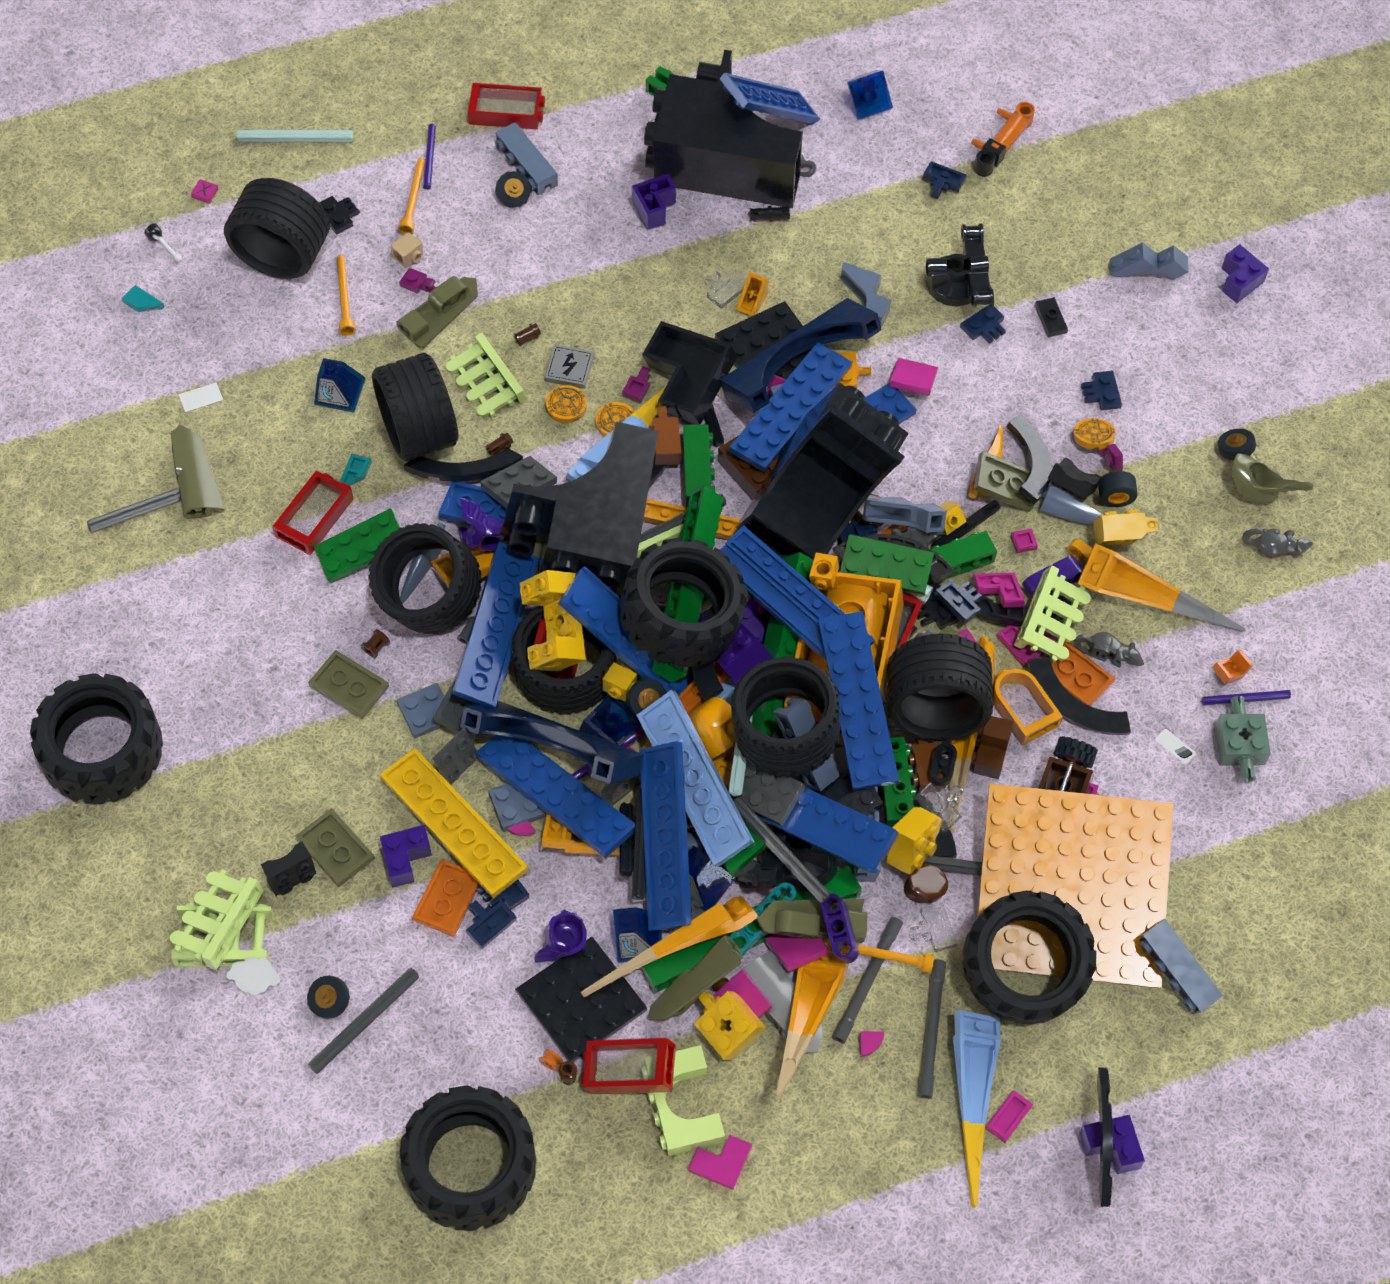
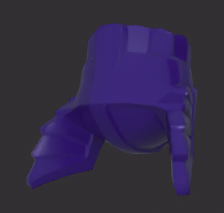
[458,498,505,552]
[534,909,587,963]

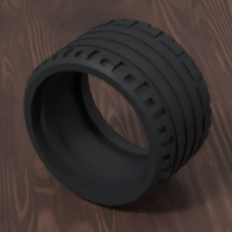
[224,178,330,279]
[372,352,459,461]
[368,523,482,634]
[512,606,616,714]
[887,633,993,741]
[731,657,840,777]

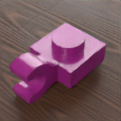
[399,268,436,294]
[622,366,651,403]
[1097,444,1123,472]

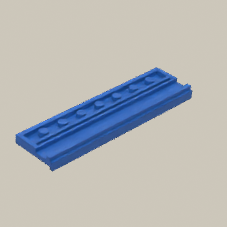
[720,526,875,662]
[558,567,694,696]
[757,788,899,874]

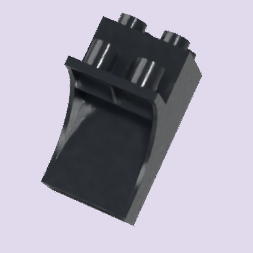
[644,49,803,209]
[736,383,909,560]
[501,421,659,598]

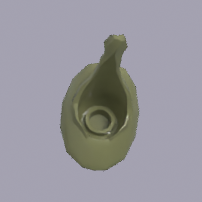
[1232,453,1313,504]

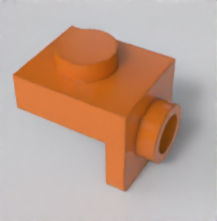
[1212,650,1253,684]

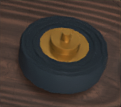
[495,171,531,208]
[1218,428,1256,460]
[627,678,667,716]
[307,975,350,1019]

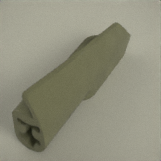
[396,276,478,348]
[756,898,868,944]
[648,936,743,1021]

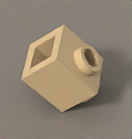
[390,232,423,269]

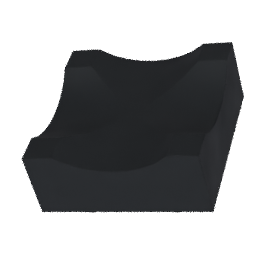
[1047,457,1101,499]
[261,841,317,896]

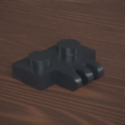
[319,196,360,235]
[918,584,960,630]

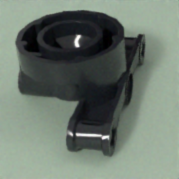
[926,223,994,308]
[753,827,838,892]

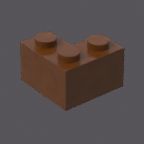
[971,716,1014,780]

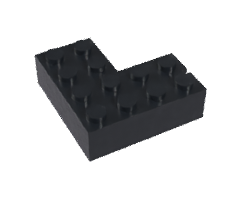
[642,321,737,425]

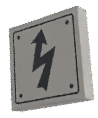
[545,344,594,389]

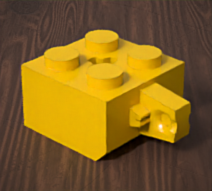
[1093,509,1158,546]
[886,807,942,875]
[694,991,767,1060]

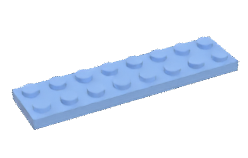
[637,690,754,867]

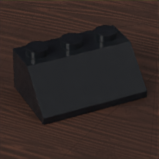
[815,774,883,816]

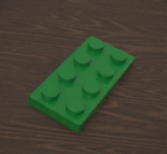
[314,508,400,583]
[840,534,934,596]

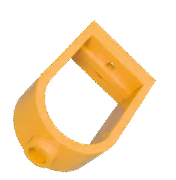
[993,669,1063,746]

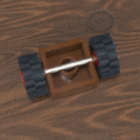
[1038,736,1098,794]

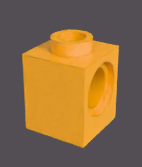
[809,553,839,590]

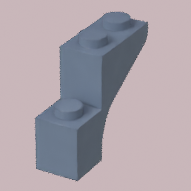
[1110,242,1189,280]
[841,262,891,328]
[862,497,947,532]

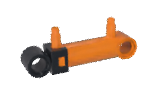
[971,102,1035,177]

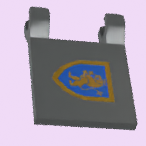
[601,772,641,806]

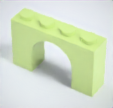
[642,1045,725,1157]

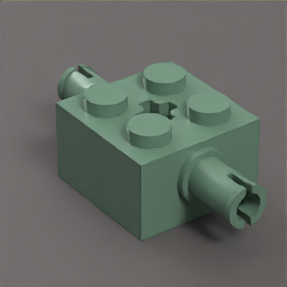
[1215,696,1271,782]

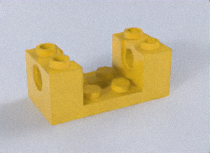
[520,570,586,671]

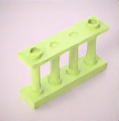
[171,903,274,967]

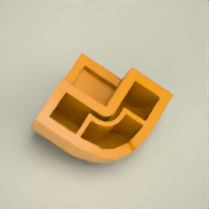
[689,697,735,759]

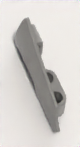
[743,951,823,1053]

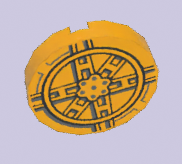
[546,385,587,423]
[595,402,635,437]
[1074,418,1116,450]

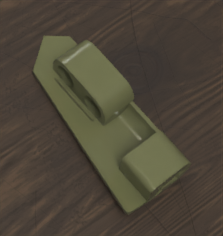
[170,425,225,518]

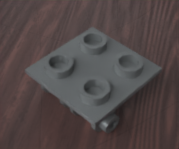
[432,728,477,785]

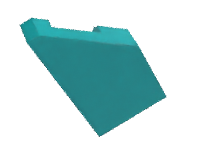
[122,285,164,312]
[340,453,372,486]

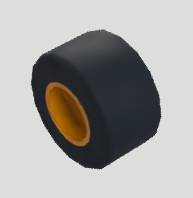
[1098,471,1138,507]

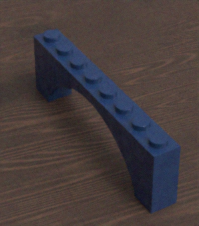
[720,298,882,413]
[460,701,644,784]

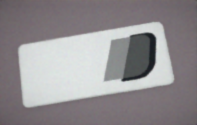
[1155,729,1196,764]

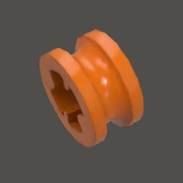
[539,1049,563,1072]

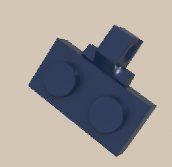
[923,161,967,199]
[466,900,517,949]

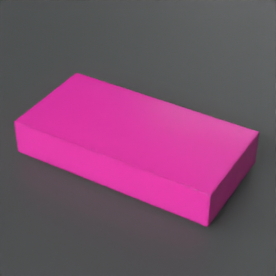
[985,1090,1033,1143]

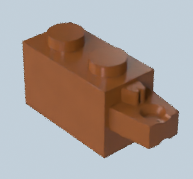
[648,406,681,465]
[908,737,946,794]

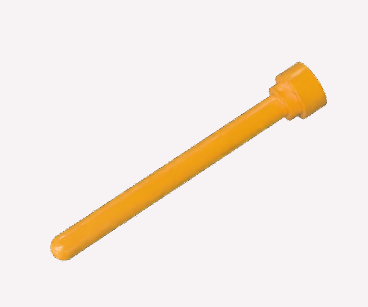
[398,158,425,235]
[337,255,356,336]
[823,938,935,973]

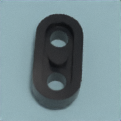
[929,742,957,787]

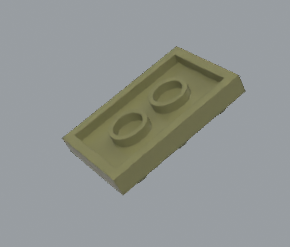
[974,451,1034,512]
[308,650,389,719]
[295,808,375,887]

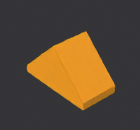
[736,271,769,316]

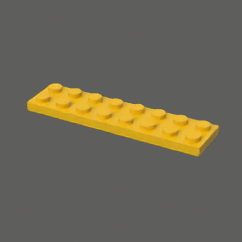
[379,748,529,899]

